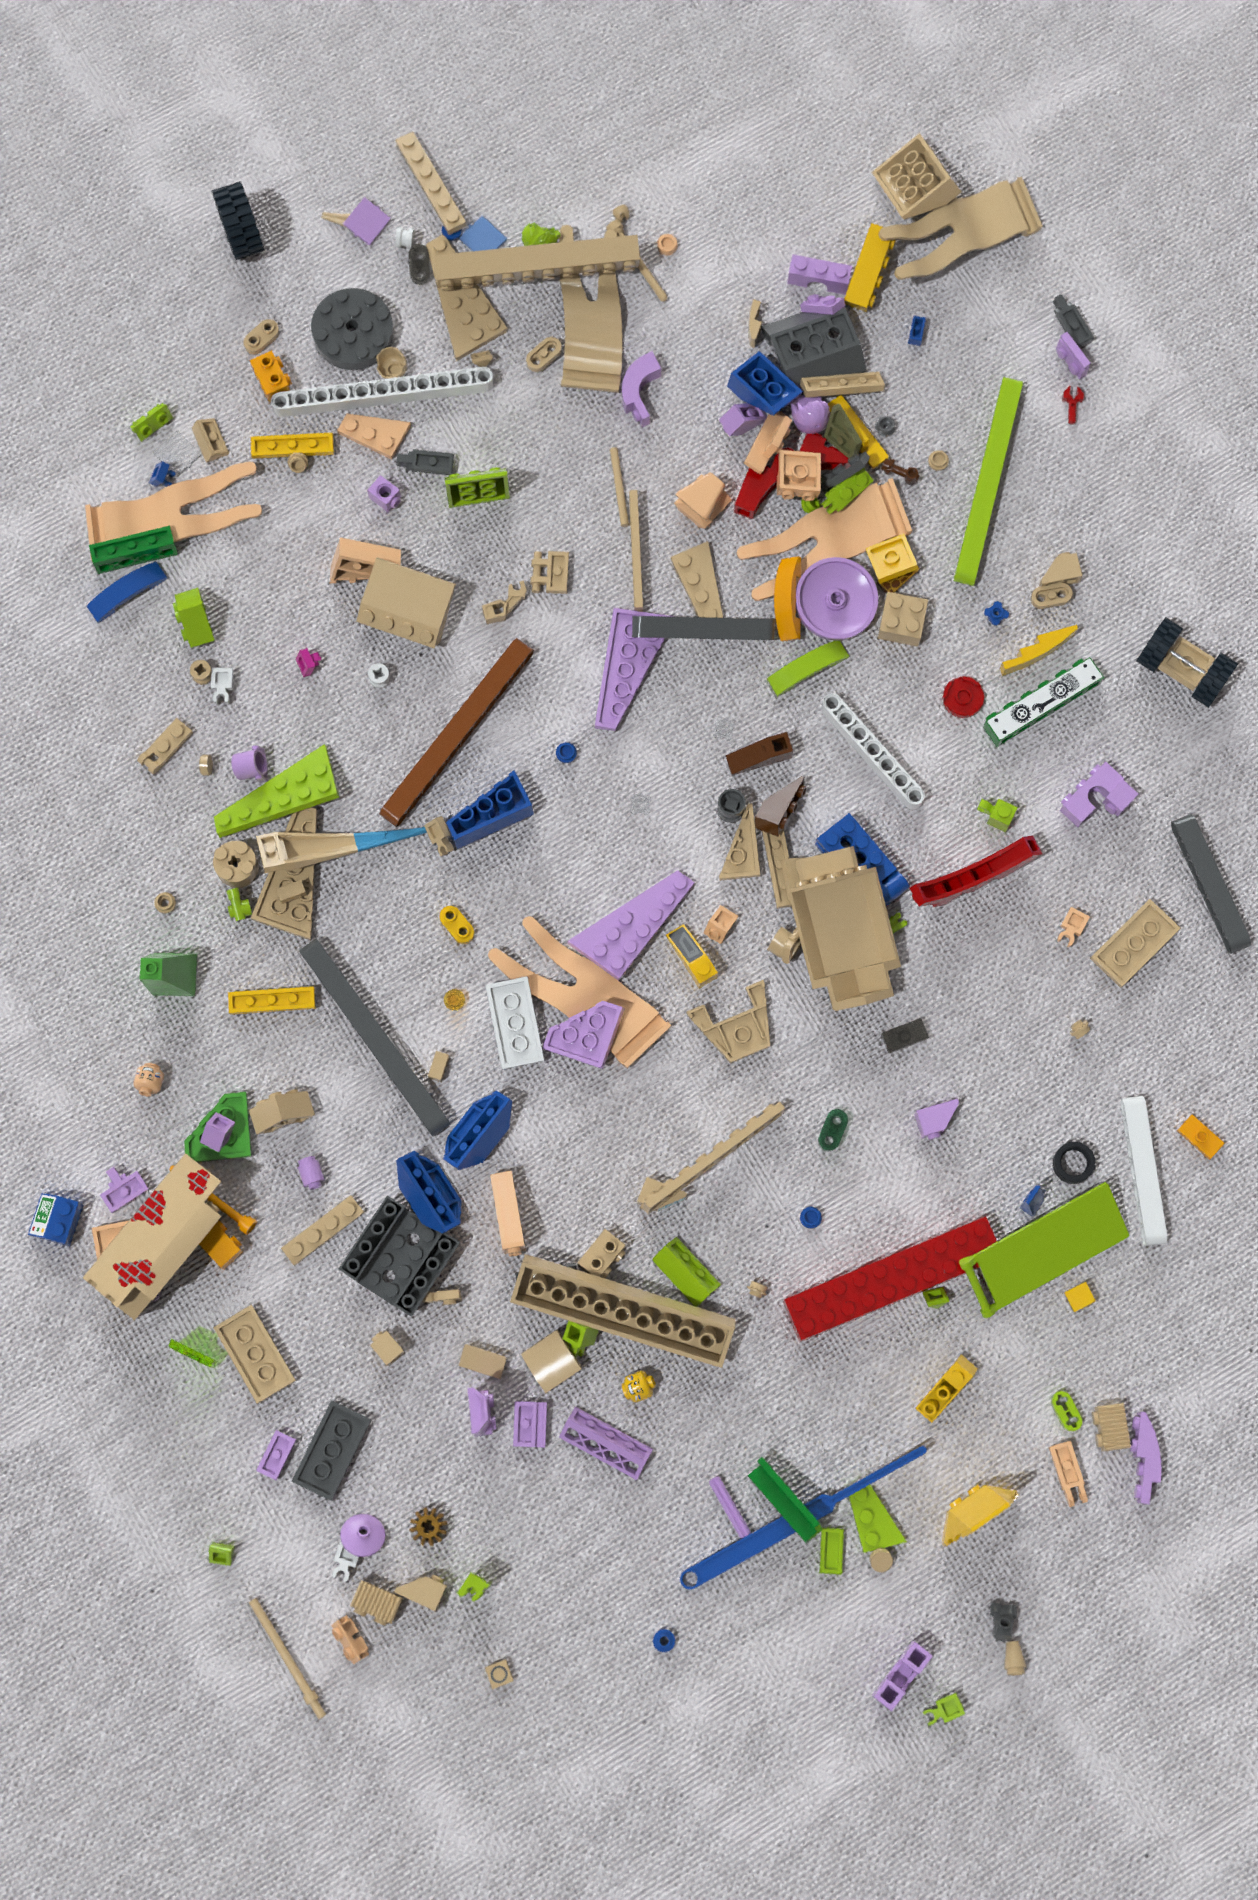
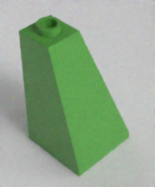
[139,953,198,996]

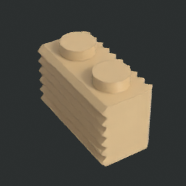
[1092,1403,1131,1452]
[350,1580,404,1626]

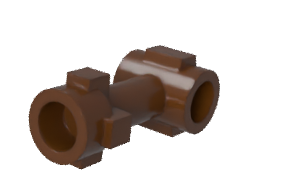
[881,458,920,485]

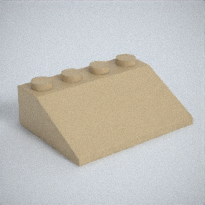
[872,133,962,220]
[356,557,456,648]

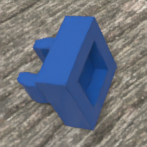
[149,461,175,487]

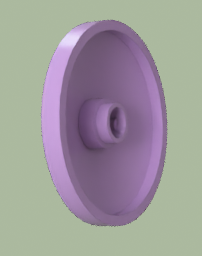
[796,557,878,641]

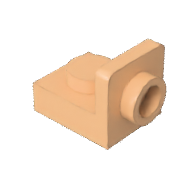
[704,905,739,944]

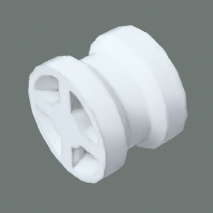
[395,227,415,249]
[368,663,390,689]

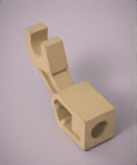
[482,581,527,624]

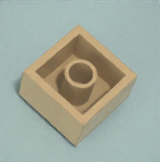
[877,592,928,647]

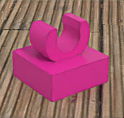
[295,648,322,677]

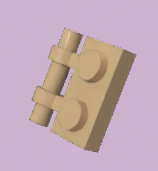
[530,551,569,594]

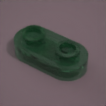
[818,1109,848,1152]

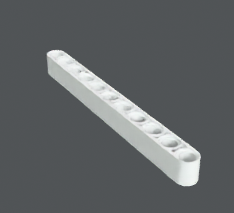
[271,367,494,418]

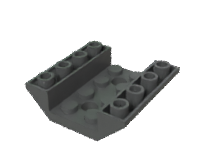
[761,307,867,395]
[339,1195,460,1317]

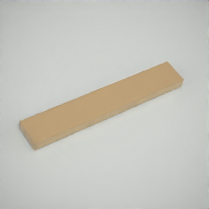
[629,490,643,612]

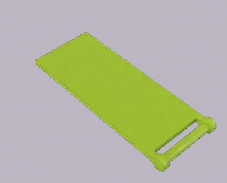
[959,1182,1129,1318]

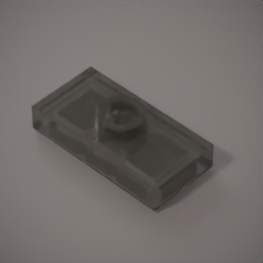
[881,1018,929,1054]

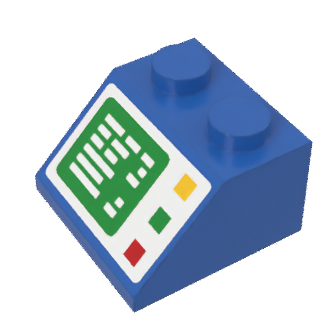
[28,1193,84,1247]

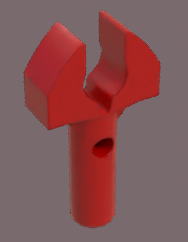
[1062,386,1084,425]

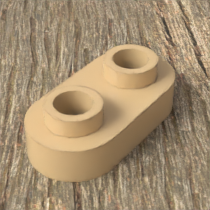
[243,319,279,355]
[526,337,562,372]
[1030,583,1073,609]

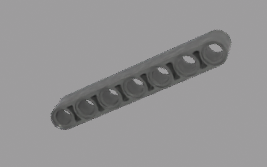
[632,616,775,640]
[1171,814,1251,954]

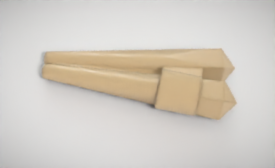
[321,212,350,228]

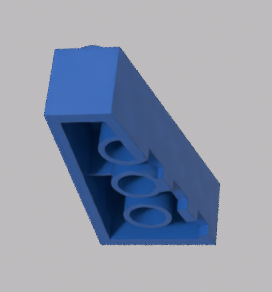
[446,770,534,849]

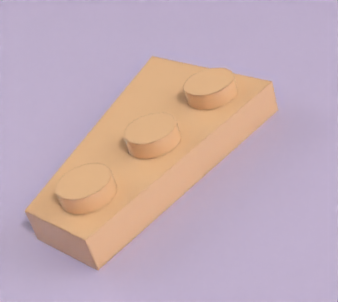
[337,413,411,460]

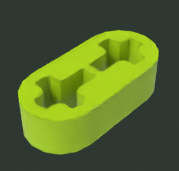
[1051,1391,1082,1432]

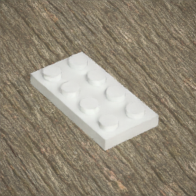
[485,976,545,1070]

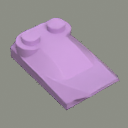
[468,1388,497,1437]

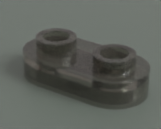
[409,244,430,285]

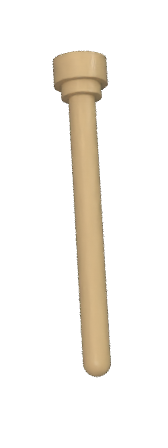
[606,219,667,302]

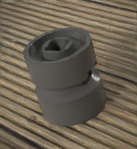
[717,789,746,823]

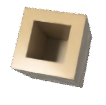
[370,1331,405,1367]

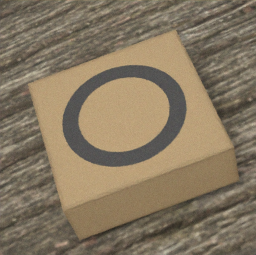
[485,1659,514,1689]

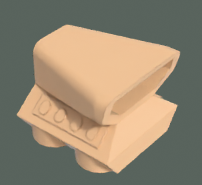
[674,472,732,529]

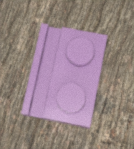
[1056,332,1091,380]
[513,1401,547,1448]

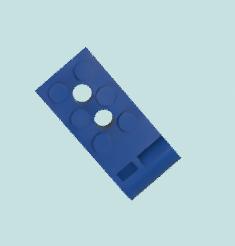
[815,813,910,906]

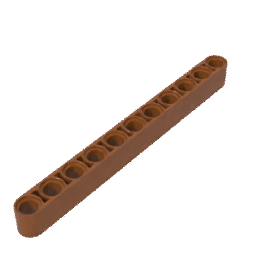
[379,638,534,827]

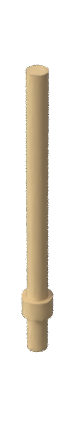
[249,1598,326,1720]

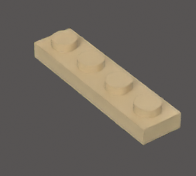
[800,372,885,398]
[762,829,792,909]
[281,1195,364,1266]

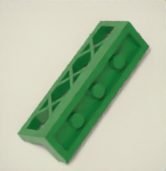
[89,525,179,574]
[748,1457,823,1544]

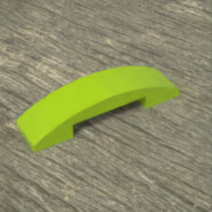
[767,641,849,697]

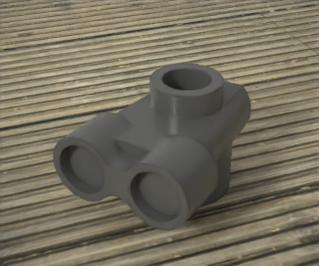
[990,1603,1017,1641]

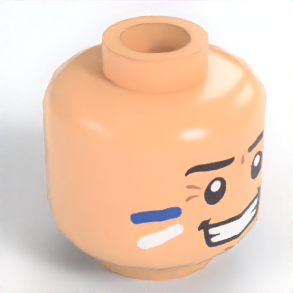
[133,1063,164,1097]

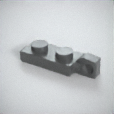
[1053,294,1094,348]
[396,449,454,475]
[821,451,870,491]

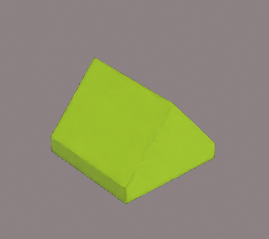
[209,1542,235,1566]

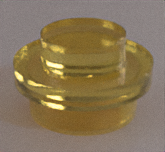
[444,989,465,1011]

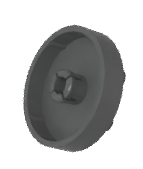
[311,288,394,370]

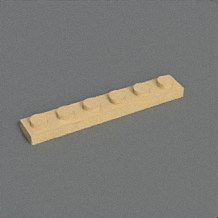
[395,131,467,235]

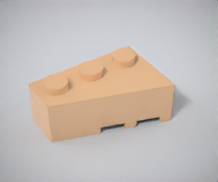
[330,537,401,583]

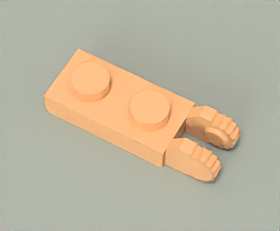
[1048,1440,1088,1507]

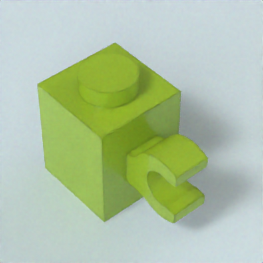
[977,798,1018,832]
[563,1321,599,1358]

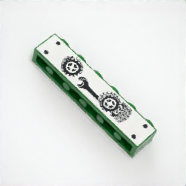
[983,657,1104,747]

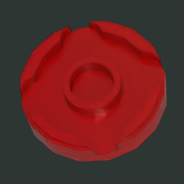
[942,676,985,718]

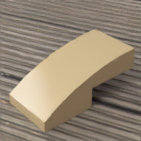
[748,299,762,348]

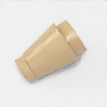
[1004,1641,1027,1676]

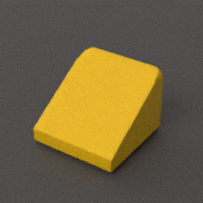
[1064,1282,1096,1312]

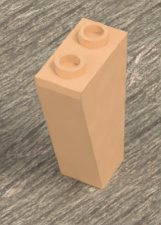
[490,1170,526,1257]

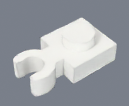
[211,668,234,704]
[332,1541,359,1582]

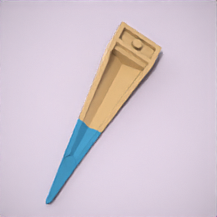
[256,827,427,873]

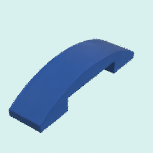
[87,561,168,623]

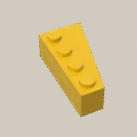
[844,223,896,312]

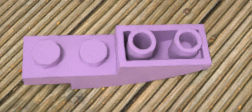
[1130,1412,1162,1505]

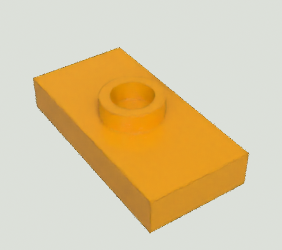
[1177,1114,1225,1160]

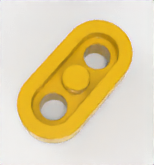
[439,906,474,944]

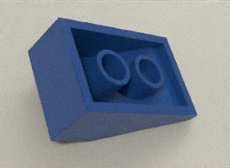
[727,351,803,416]

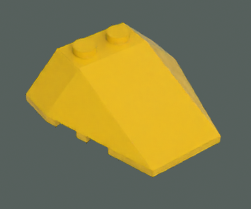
[942,1484,1019,1546]

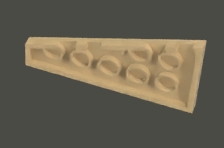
[426,234,508,362]
[251,807,317,941]

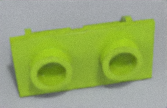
[130,403,174,442]

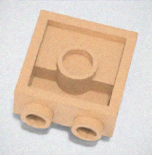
[777,450,821,501]

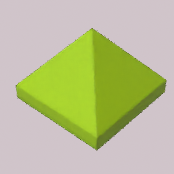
[922,1287,949,1309]

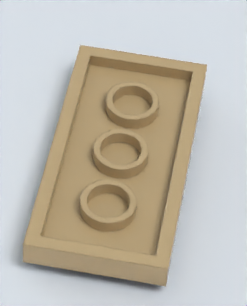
[1090,899,1181,988]
[213,1305,296,1404]

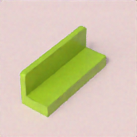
[652,1236,721,1307]

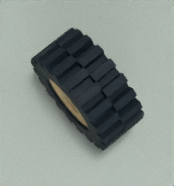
[212,181,265,260]

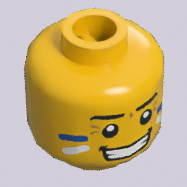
[621,1370,656,1403]

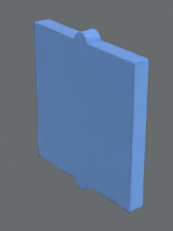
[459,216,507,251]

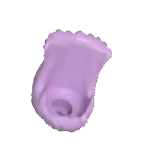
[790,395,830,434]

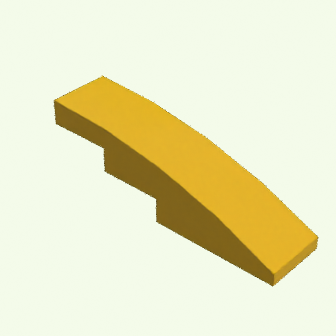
[1000,625,1078,676]

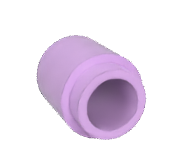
[298,1156,325,1190]

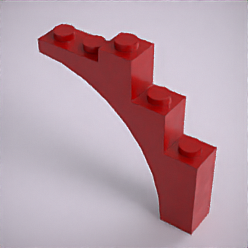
[734,433,849,519]
[910,836,1042,907]

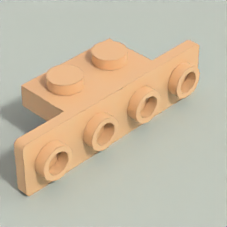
[744,411,792,474]

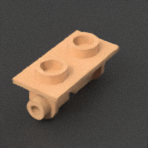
[331,1615,370,1665]

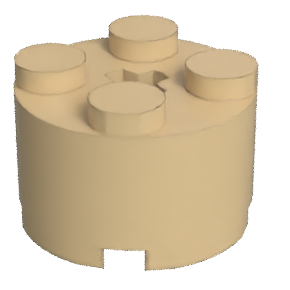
[213,841,259,888]

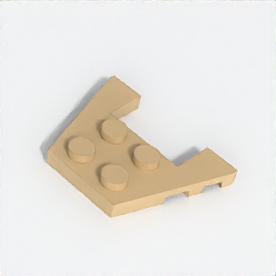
[686,980,770,1064]

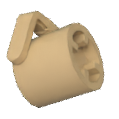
[767,927,801,964]

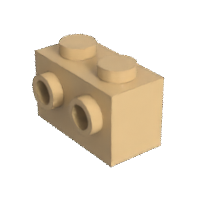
[577,1229,626,1279]

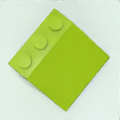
[444,467,510,508]

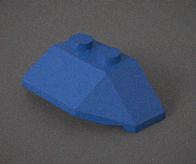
[443,1090,512,1170]
[396,1151,462,1234]

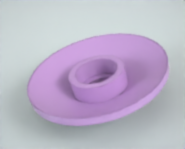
[340,1514,385,1557]

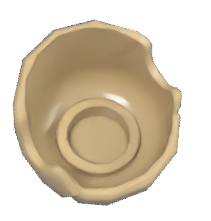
[376,347,407,379]

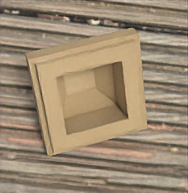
[470,350,493,367]

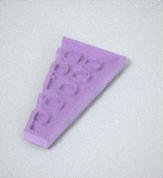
[567,870,695,981]

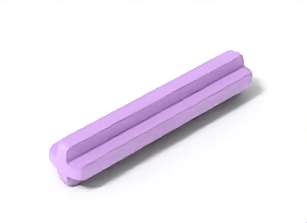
[709,1476,751,1539]

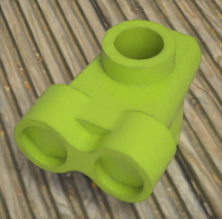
[226,887,252,922]

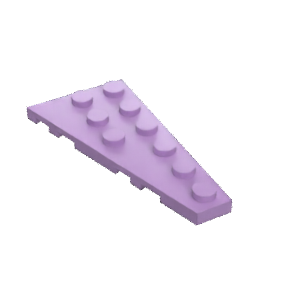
[595,608,675,731]

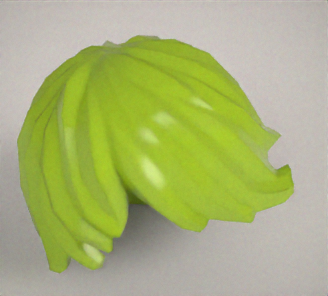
[522,222,561,246]

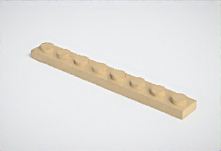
[643,1102,785,1215]

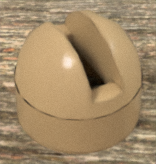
[612,205,630,223]

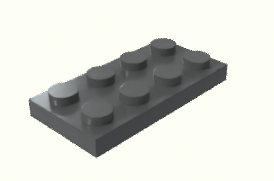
[291,1400,371,1501]

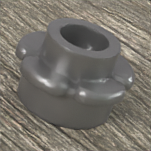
[875,416,895,436]

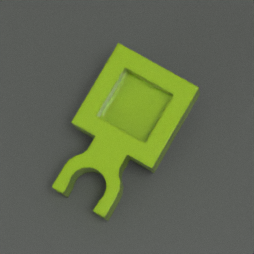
[923,1692,966,1726]

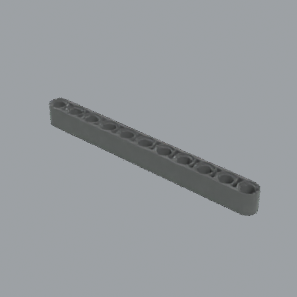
[299,938,451,1137]

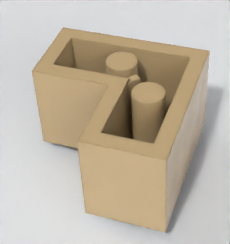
[249,1089,315,1135]

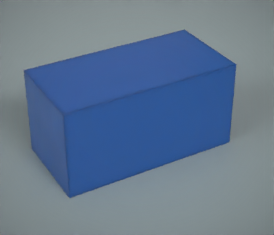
[908,315,926,346]

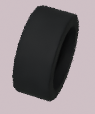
[1053,1142,1096,1184]

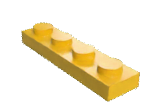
[251,432,334,459]
[228,986,316,1015]

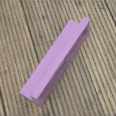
[559,1407,653,1480]

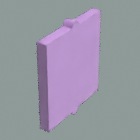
[343,197,391,245]

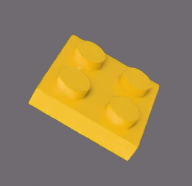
[865,533,918,584]

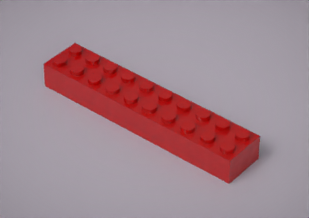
[783,1216,997,1343]

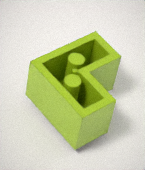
[172,588,215,648]

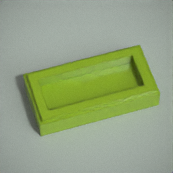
[819,1528,844,1575]

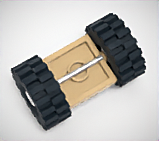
[1136,617,1239,708]

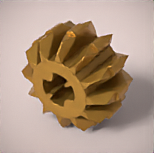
[409,1507,447,1546]

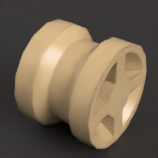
[190,660,212,685]

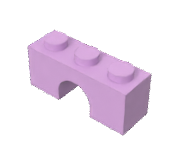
[787,255,852,295]
[1060,762,1124,827]
[871,1641,933,1711]

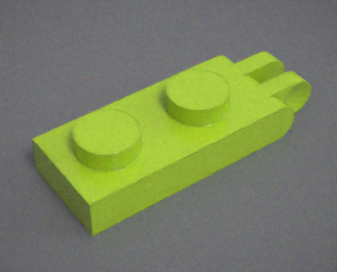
[821,468,874,514]

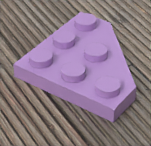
[542,1001,625,1069]

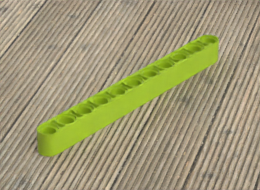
[953,377,1023,586]

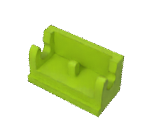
[457,1572,491,1601]

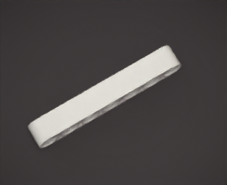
[821,693,925,810]
[1121,1096,1167,1246]

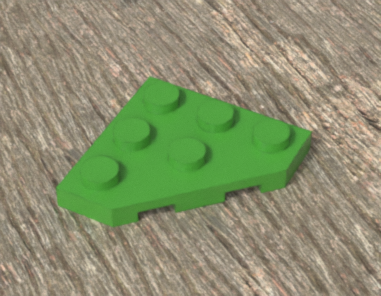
[184,1092,252,1163]

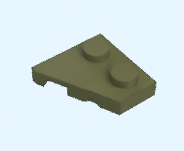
[824,404,862,458]

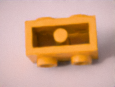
[250,350,292,403]

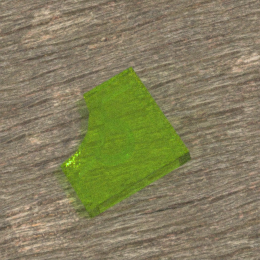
[168,1339,217,1368]

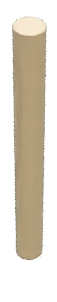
[610,447,629,527]

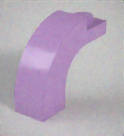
[622,352,661,428]

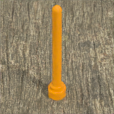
[169,1165,257,1235]

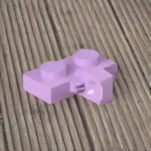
[100,1167,150,1214]

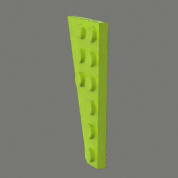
[213,744,339,838]

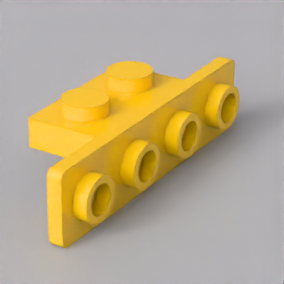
[827,395,889,469]

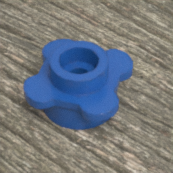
[984,601,1009,626]

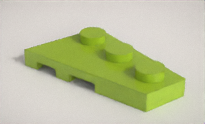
[846,1485,907,1553]

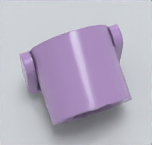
[231,745,268,783]

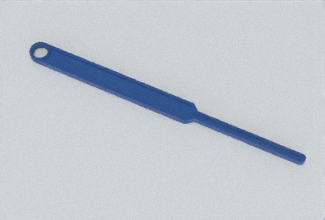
[680,1446,927,1590]

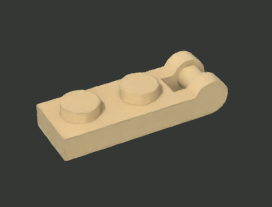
[137,718,193,775]

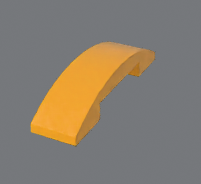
[774,556,801,641]

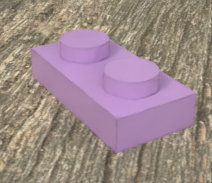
[800,294,845,315]
[256,1430,297,1481]

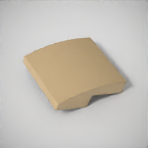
[521,1329,582,1393]

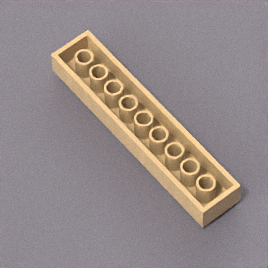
[434,235,640,291]
[510,1254,736,1368]

